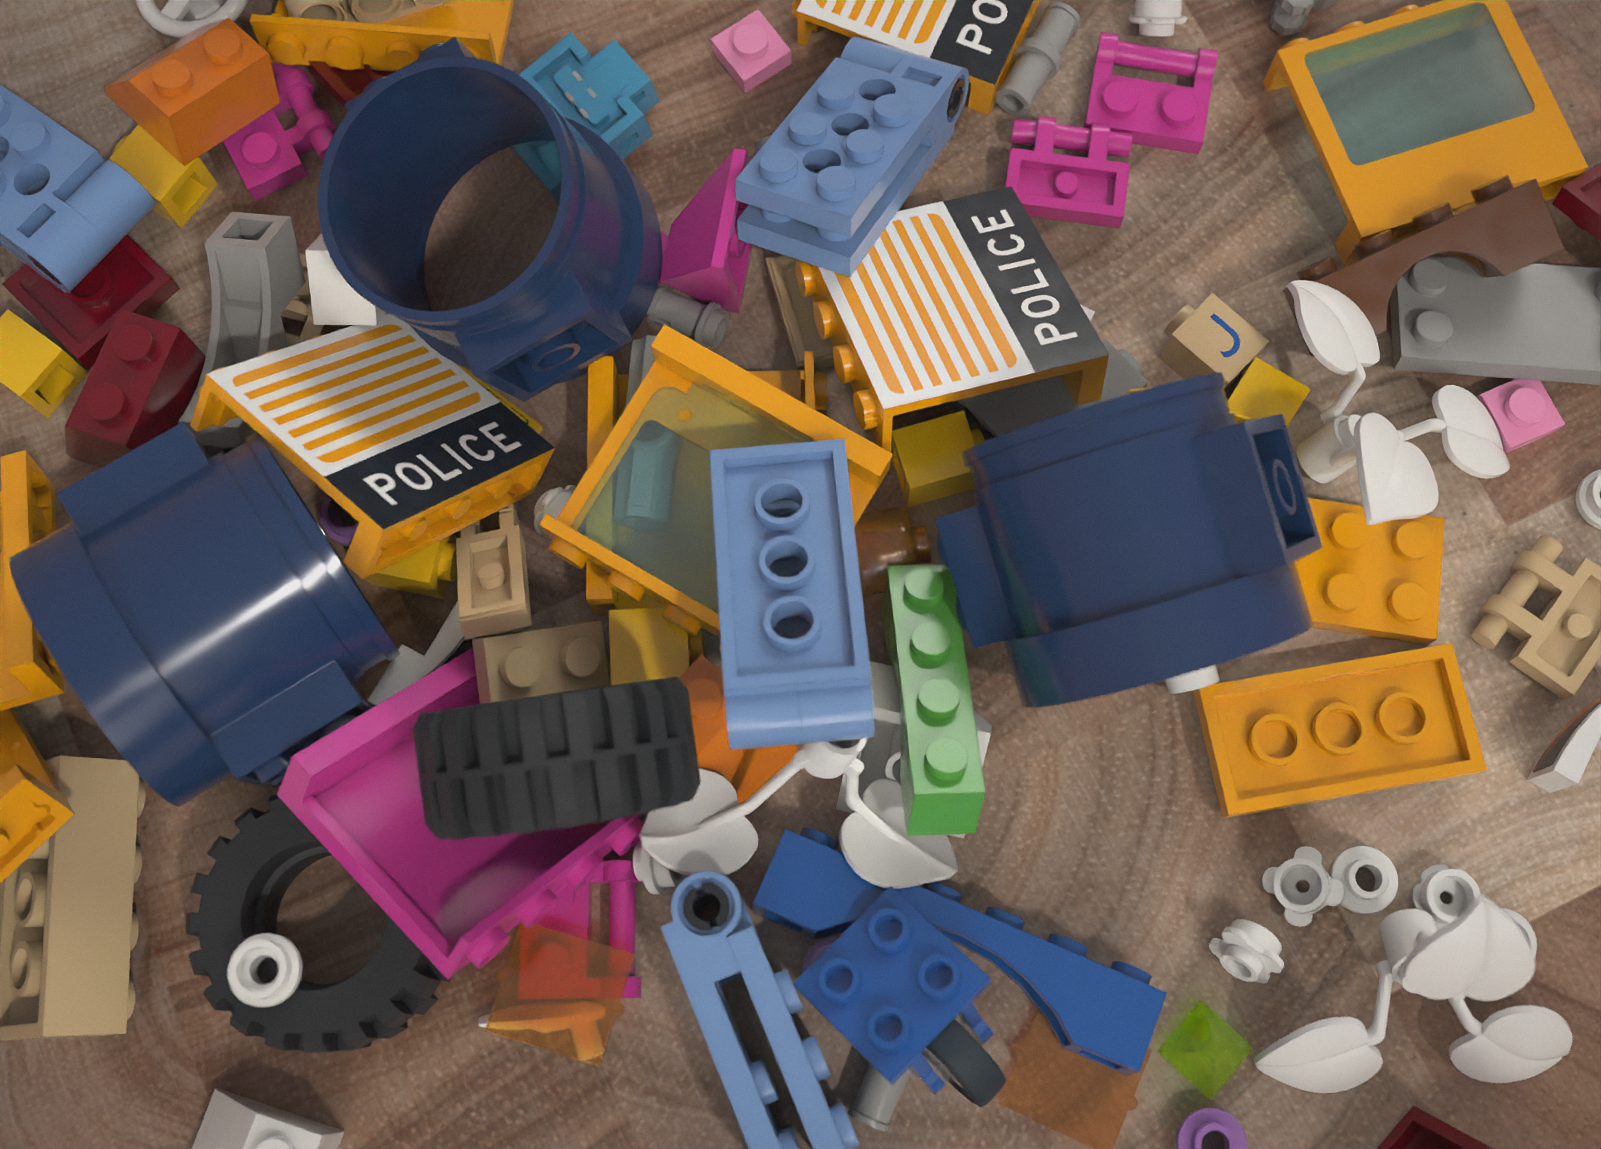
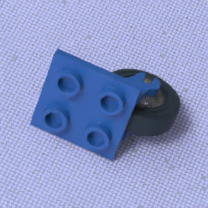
[793,886,1006,1107]

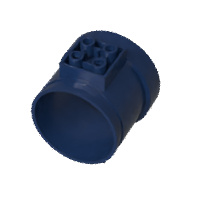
[318,37,662,402]
[935,372,1323,708]
[9,422,400,806]

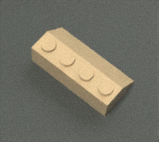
[0,755,145,1041]

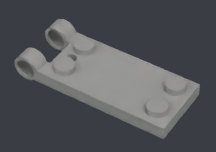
[1390,256,1601,385]

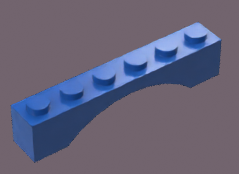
[753,827,1167,1076]

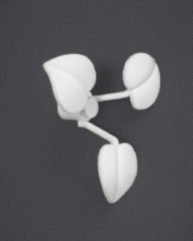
[1285,280,1510,525]
[639,738,958,889]
[1253,894,1573,1093]

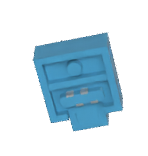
[510,32,660,205]

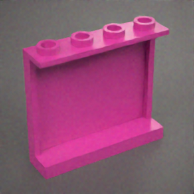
[277,634,647,980]

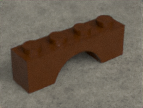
[1283,175,1564,357]

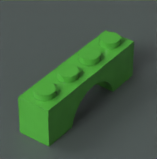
[882,564,985,836]

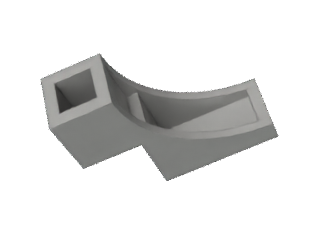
[178,212,305,449]

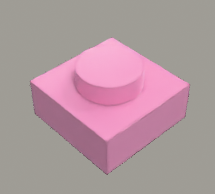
[711,9,792,93]
[1477,379,1565,453]

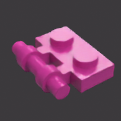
[223,62,337,201]
[1004,115,1132,229]

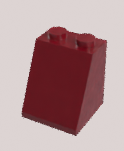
[65,309,206,468]

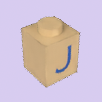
[1160,293,1269,394]

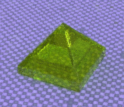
[1157,1001,1254,1100]

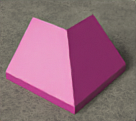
[659,148,753,313]

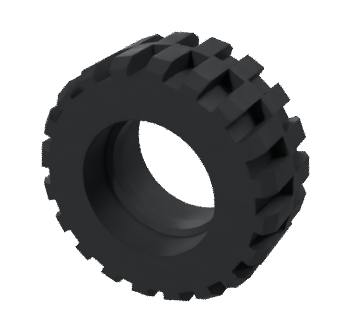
[412,677,701,840]
[185,794,452,1053]

